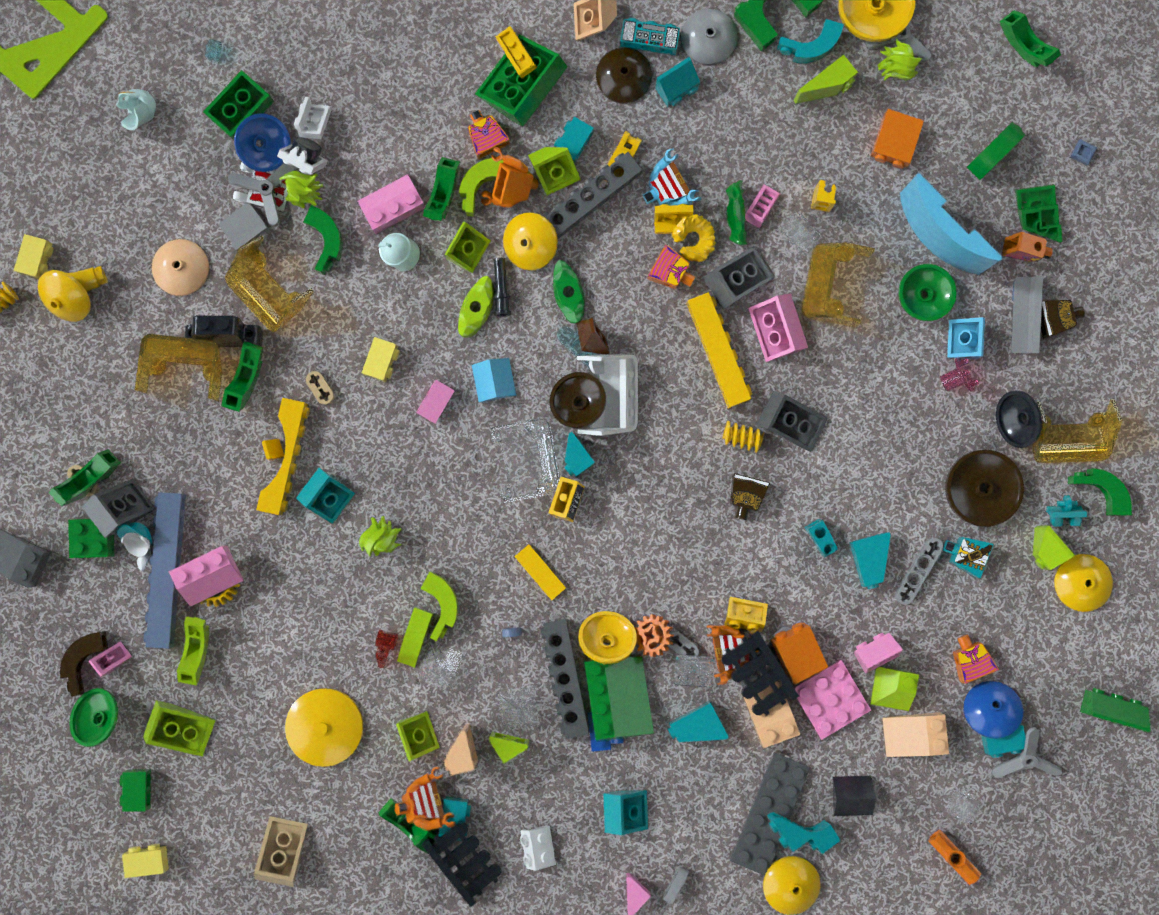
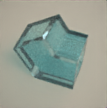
[205,39,222,62]

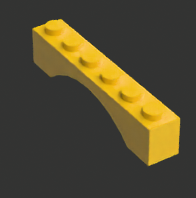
[256,398,310,515]

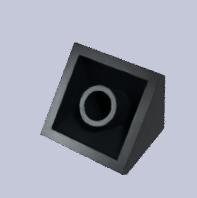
[832,775,876,816]

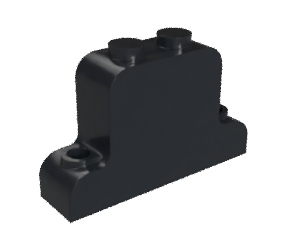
[184,315,263,347]

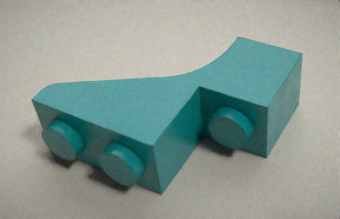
[767,812,841,854]

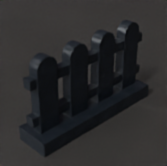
[721,629,799,716]
[422,821,502,908]

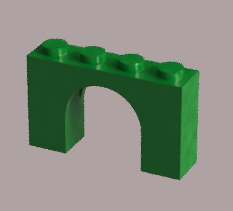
[734,0,823,51]

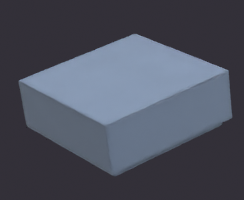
[1070,139,1097,166]

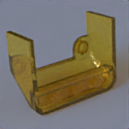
[225,235,314,332]
[801,242,875,328]
[134,334,223,402]
[1032,398,1123,463]

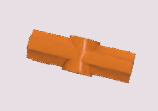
[928,830,981,885]

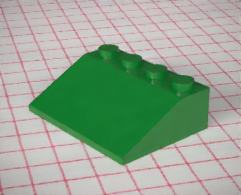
[475,34,568,127]
[584,656,654,742]

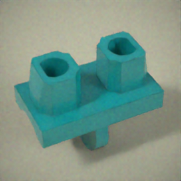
[1046,495,1087,527]

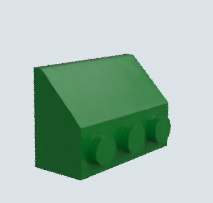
[1080,688,1151,733]

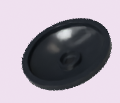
[996,390,1042,448]

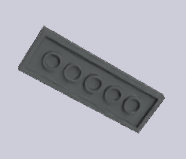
[730,752,810,876]

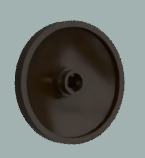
[945,450,1024,527]

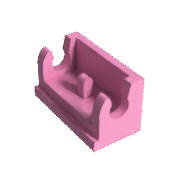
[416,380,454,424]

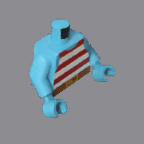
[643,148,701,206]

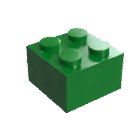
[68,519,115,558]

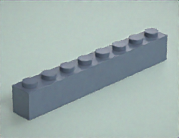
[144,492,186,649]

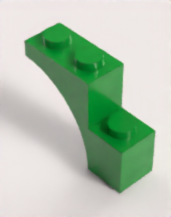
[48,449,121,507]

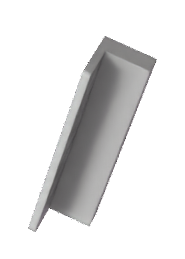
[1011,276,1043,354]

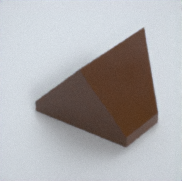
[576,318,610,355]

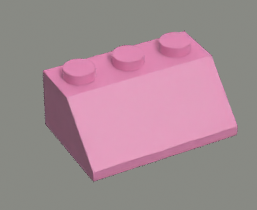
[358,174,425,234]
[748,293,808,362]
[169,546,244,607]

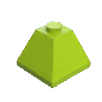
[528,147,581,195]
[1033,525,1075,570]
[870,667,919,711]

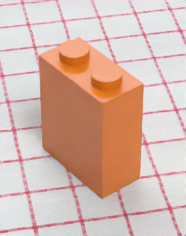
[871,109,924,169]
[770,622,828,685]

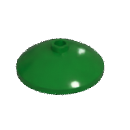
[898,264,957,321]
[69,688,118,747]

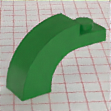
[378,798,437,854]

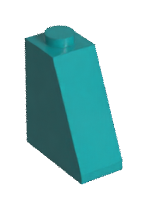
[849,532,891,589]
[668,701,729,742]

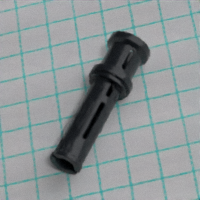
[493,258,511,317]

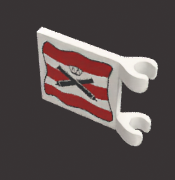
[233,162,288,212]

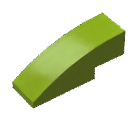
[397,607,434,668]

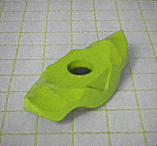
[458,276,494,338]

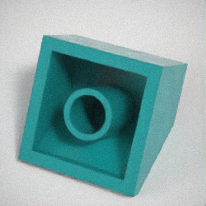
[655,57,700,107]
[564,431,595,478]
[296,468,355,524]
[603,790,648,835]

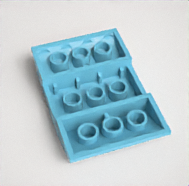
[900,173,1002,274]

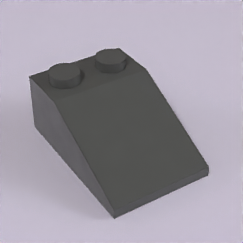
[703,246,774,310]
[756,391,828,452]
[82,479,156,538]
[0,529,52,588]

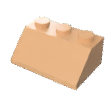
[444,723,478,775]

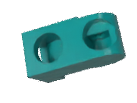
[804,519,838,558]

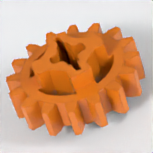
[634,615,674,657]

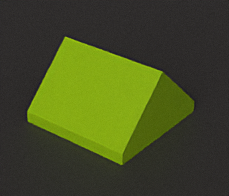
[444,221,491,273]
[396,711,440,761]
[489,731,529,763]

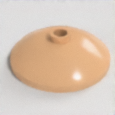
[152,239,209,296]

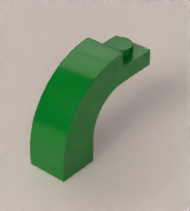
[999,10,1061,67]
[967,122,1026,180]
[423,157,460,221]
[303,205,343,275]
[221,341,264,412]
[1068,468,1132,516]

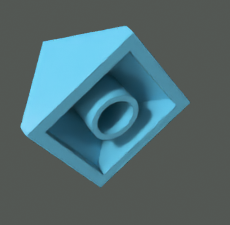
[947,317,985,359]
[472,358,516,403]

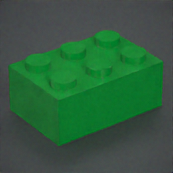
[203,70,274,141]

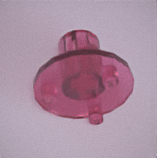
[940,356,979,392]

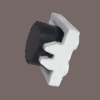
[277,137,328,174]

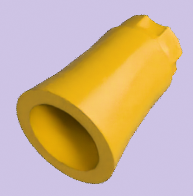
[67,266,108,292]

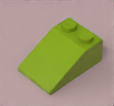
[794,55,858,104]
[143,700,216,757]

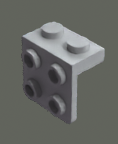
[219,203,271,254]

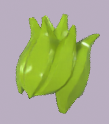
[877,39,922,81]
[279,171,323,208]
[359,516,402,556]

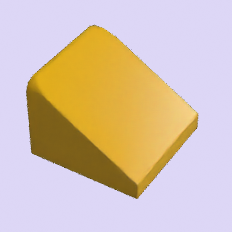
[262,439,284,460]

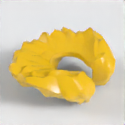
[672,214,716,262]

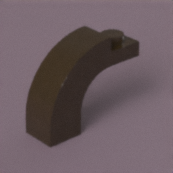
[60,631,108,697]

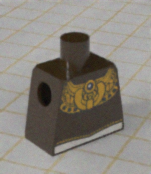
[1041,300,1085,339]
[730,473,770,521]

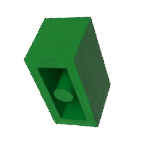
[119,769,151,812]

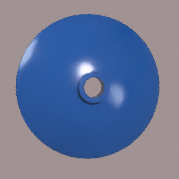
[234,114,291,172]
[963,681,1023,739]

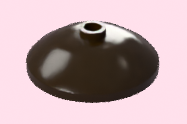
[596,47,652,104]
[549,372,606,429]

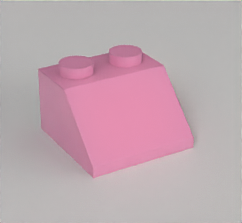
[854,633,903,674]

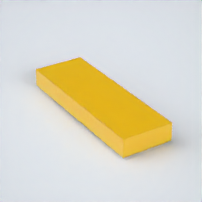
[495,26,537,78]
[514,544,566,601]

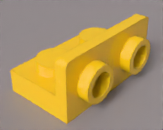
[724,597,768,632]

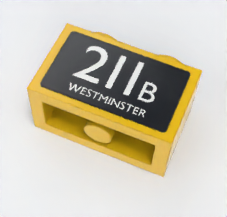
[549,477,585,523]

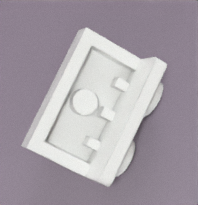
[294,97,331,139]
[520,825,556,871]

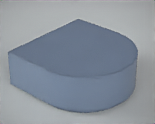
[502,627,522,637]

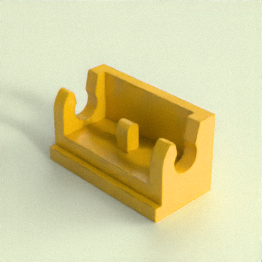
[811,180,836,212]

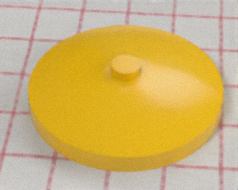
[838,0,915,42]
[285,688,363,767]

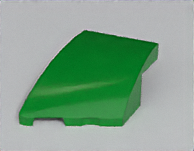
[1015,184,1062,242]

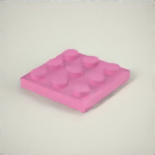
[794,660,871,740]

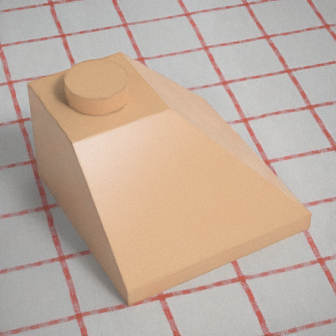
[574,0,617,41]

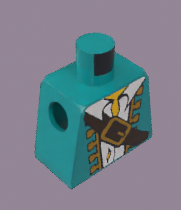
[943,537,994,578]

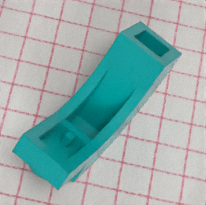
[776,19,844,64]

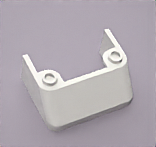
[577,354,638,436]

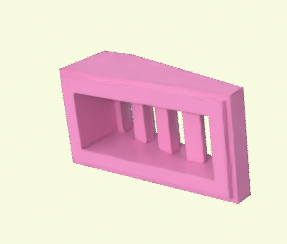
[745,184,780,228]

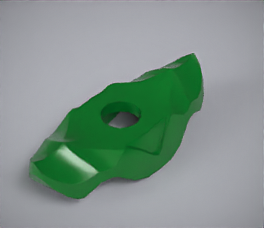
[726,180,748,245]
[553,260,585,324]

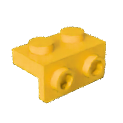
[654,204,694,234]

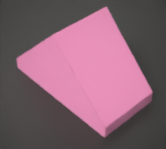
[89,641,132,677]
[626,873,651,915]

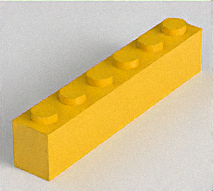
[686,292,752,409]

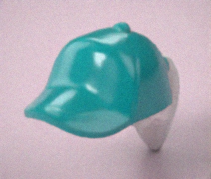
[117,522,152,571]

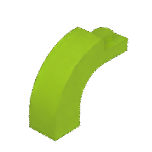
[459,158,504,216]
[421,571,458,641]
[177,616,209,686]

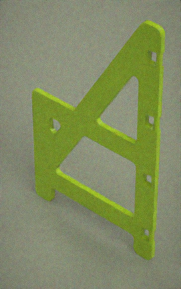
[0,0,108,99]

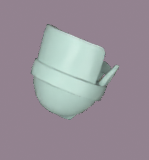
[116,89,156,130]
[378,233,420,272]

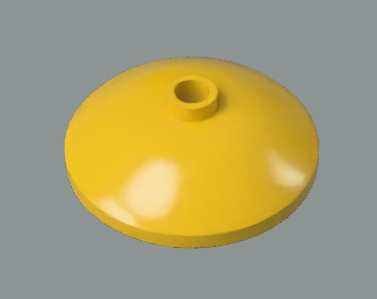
[503,212,558,270]
[38,270,91,322]
[1054,554,1113,612]
[578,611,637,664]
[763,856,821,915]

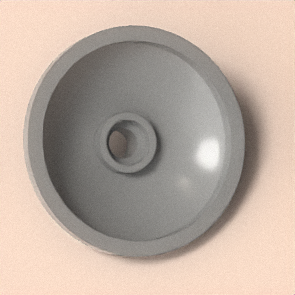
[681,9,737,65]

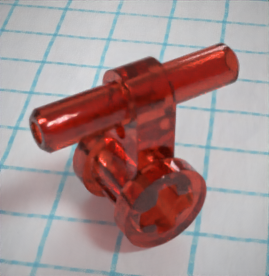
[375,629,398,668]

